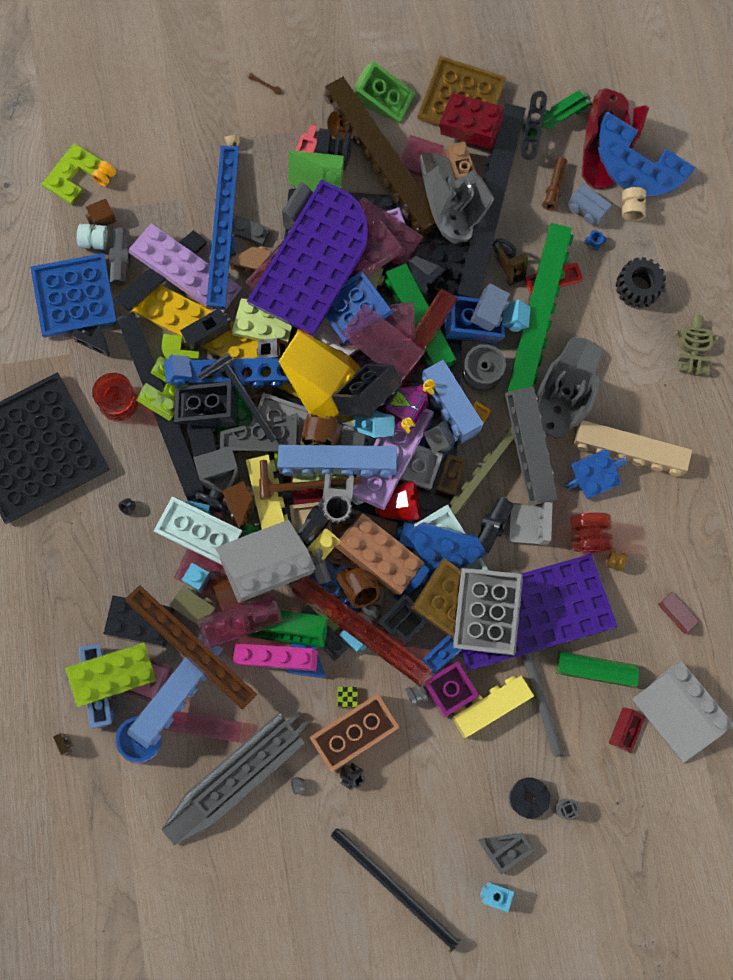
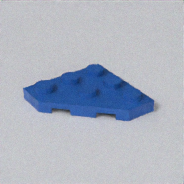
[407,522,487,576]

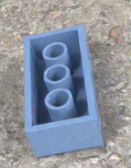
[420,360,483,445]

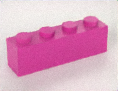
[233,643,318,671]

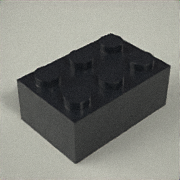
[331,364,402,418]
[103,595,174,648]

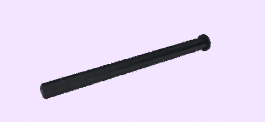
[331,828,461,952]

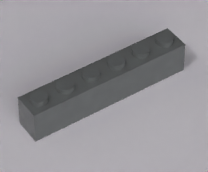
[505,386,558,505]

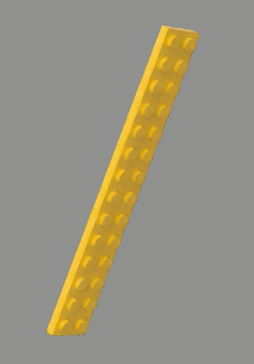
[130,285,353,423]

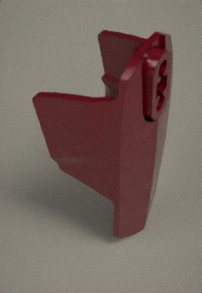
[581,88,649,189]

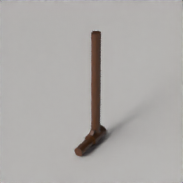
[259,460,361,500]

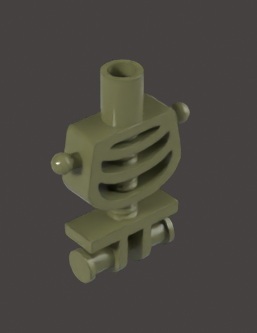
[674,315,719,375]

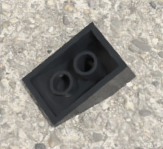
[174,381,237,428]

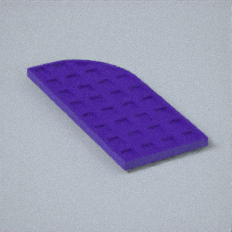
[247,179,368,337]
[461,554,618,672]

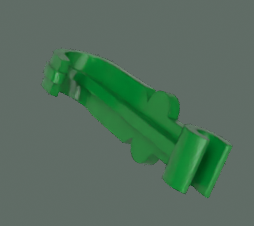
[522,90,592,138]

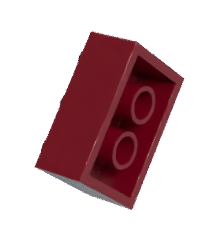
[439,93,503,149]

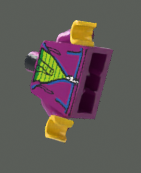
[383,379,437,433]

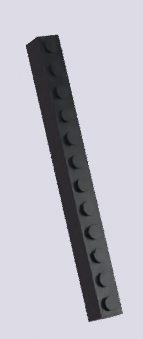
[453,103,526,299]

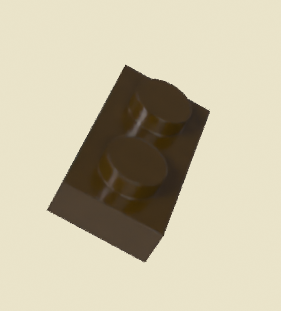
[436,454,467,497]

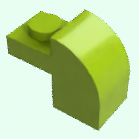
[162,334,201,360]

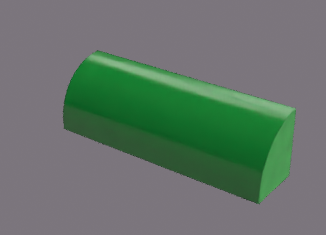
[245,607,328,647]
[556,651,639,688]

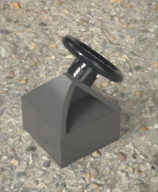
[193,446,240,515]

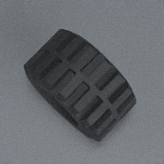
[615,257,666,309]

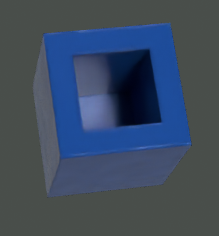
[164,354,192,386]

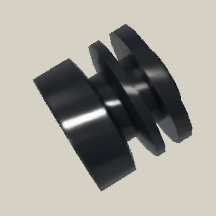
[316,128,352,171]

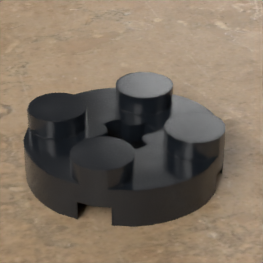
[509,777,550,819]

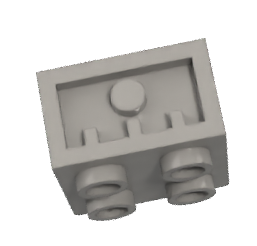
[509,502,552,545]

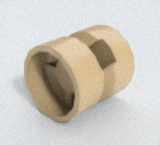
[622,187,646,221]

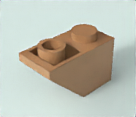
[446,142,475,179]

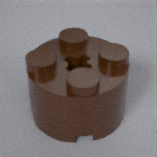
[300,414,343,446]

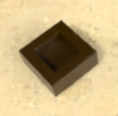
[53,733,73,756]

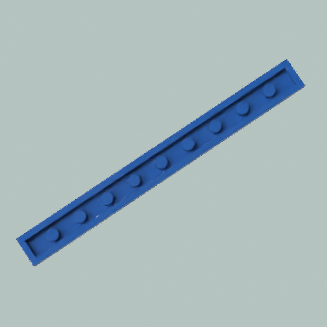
[206,145,239,310]

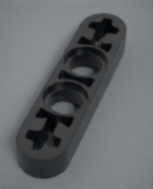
[521,91,547,160]

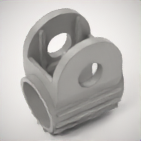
[322,473,353,524]

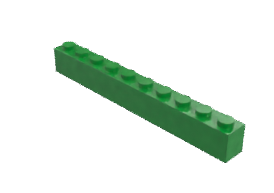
[504,222,574,401]

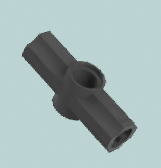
[109,228,130,286]

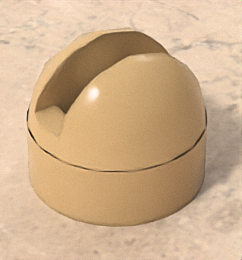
[225,134,240,146]

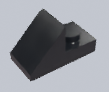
[72,325,110,357]

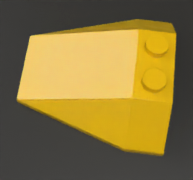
[278,331,360,418]

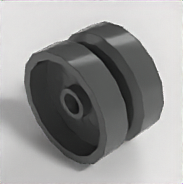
[462,344,506,392]

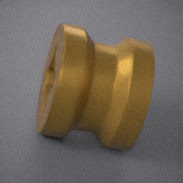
[606,549,627,572]

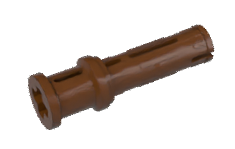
[542,157,568,211]

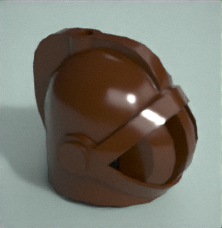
[336,568,380,608]

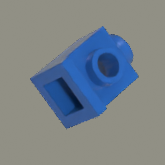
[396,521,416,552]

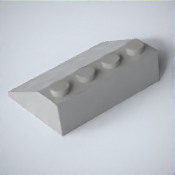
[215,520,316,603]
[453,568,523,655]
[631,661,733,763]

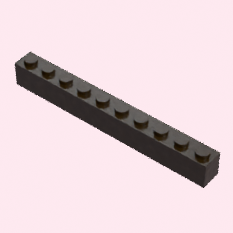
[324,76,438,237]

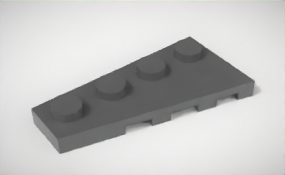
[220,413,298,452]

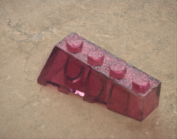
[197,593,283,649]

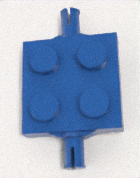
[565,448,628,499]

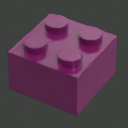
[422,661,479,718]

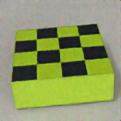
[338,687,358,707]

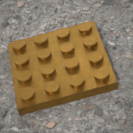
[417,56,506,126]

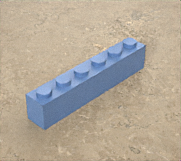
[278,445,397,478]
[128,635,223,749]

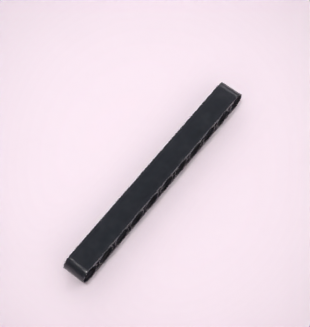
[116,311,206,501]

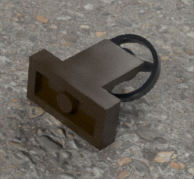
[492,238,528,286]

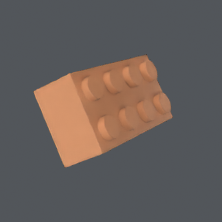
[334,513,424,595]
[309,693,399,772]

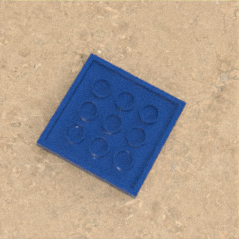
[30,253,118,338]

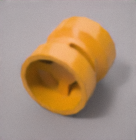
[91,161,117,187]

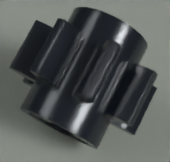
[340,763,365,791]

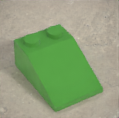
[353,61,415,123]
[288,150,344,192]

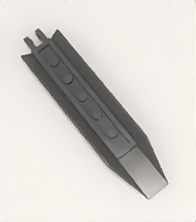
[161,711,310,845]

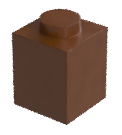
[85,198,116,226]

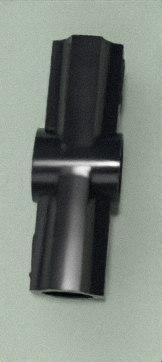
[297,497,342,546]
[478,497,513,553]

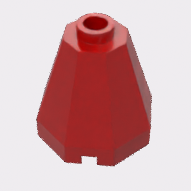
[375,481,422,522]

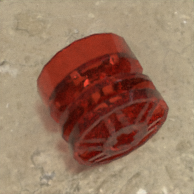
[92,372,138,422]
[570,512,613,554]

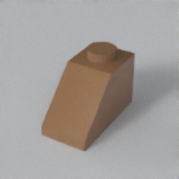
[230,247,272,277]

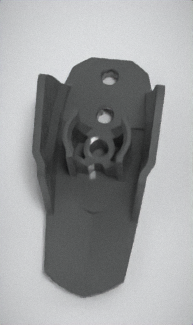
[420,152,494,244]
[537,337,602,438]

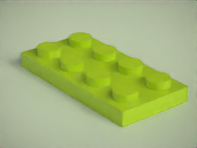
[65,643,157,707]

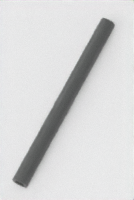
[522,653,562,756]

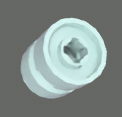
[77,224,108,250]

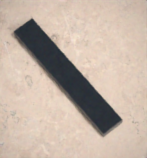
[115,230,207,312]

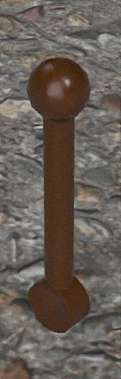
[248,73,281,95]

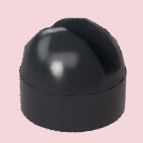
[118,498,136,515]

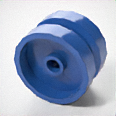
[116,717,162,764]

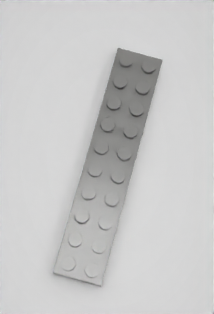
[251,393,443,491]

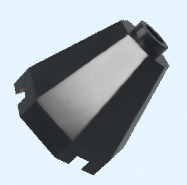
[407,255,453,301]

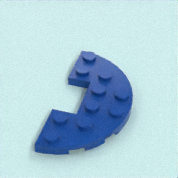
[598,112,696,196]

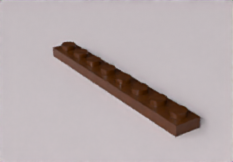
[125,585,257,710]

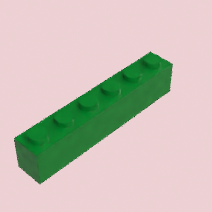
[384,263,456,368]

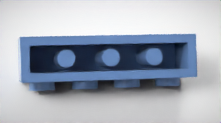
[78,644,114,729]

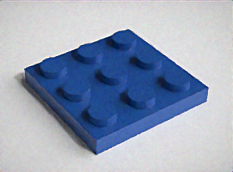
[325,271,393,345]

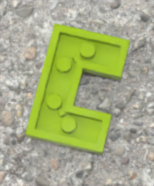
[42,143,102,206]
[136,356,189,421]

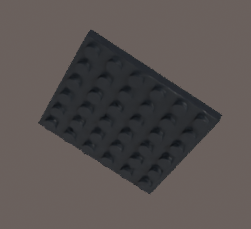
[0,372,110,524]

